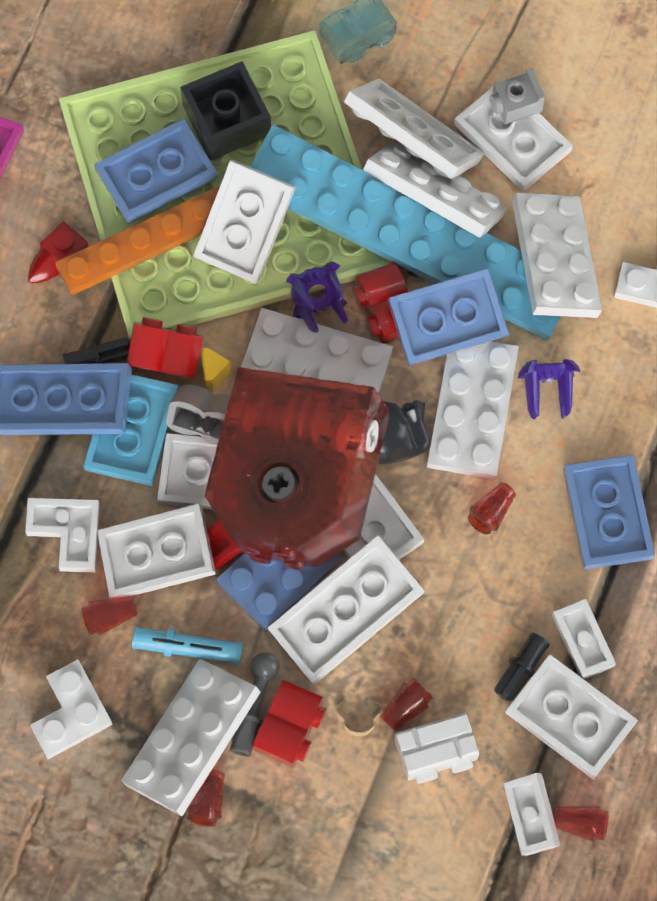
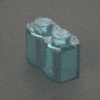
[319,0,397,64]

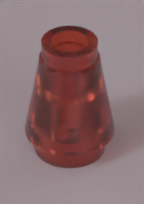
[468,482,516,535]
[81,596,137,636]
[380,678,433,732]
[187,769,225,827]
[554,806,609,843]

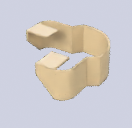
[336,700,382,736]

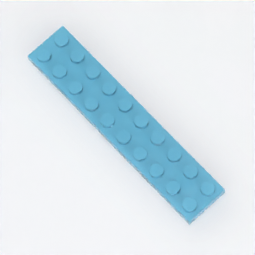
[250,125,560,341]

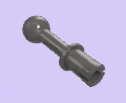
[229,652,280,757]

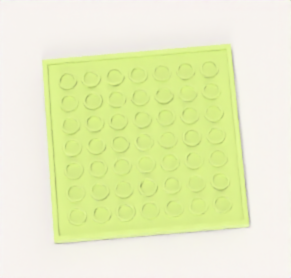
[59,30,392,340]

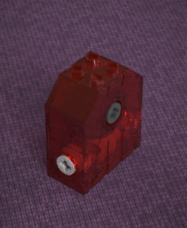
[204,367,391,570]

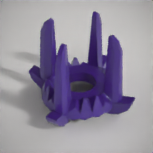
[286,261,348,333]
[518,359,580,419]

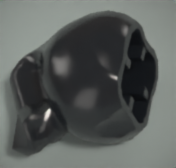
[355,400,430,464]

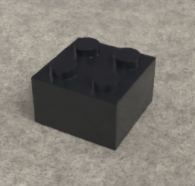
[180,61,271,161]

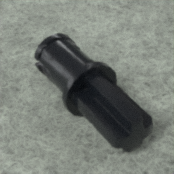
[62,337,130,364]
[494,632,550,702]

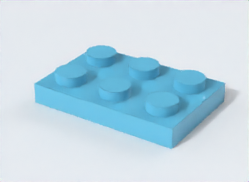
[83,374,179,486]

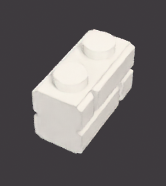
[395,712,479,783]

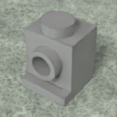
[490,68,545,124]

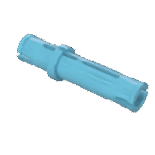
[132,626,243,665]

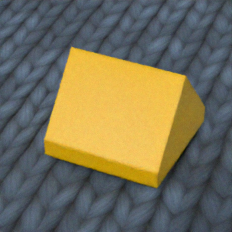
[201,348,232,392]

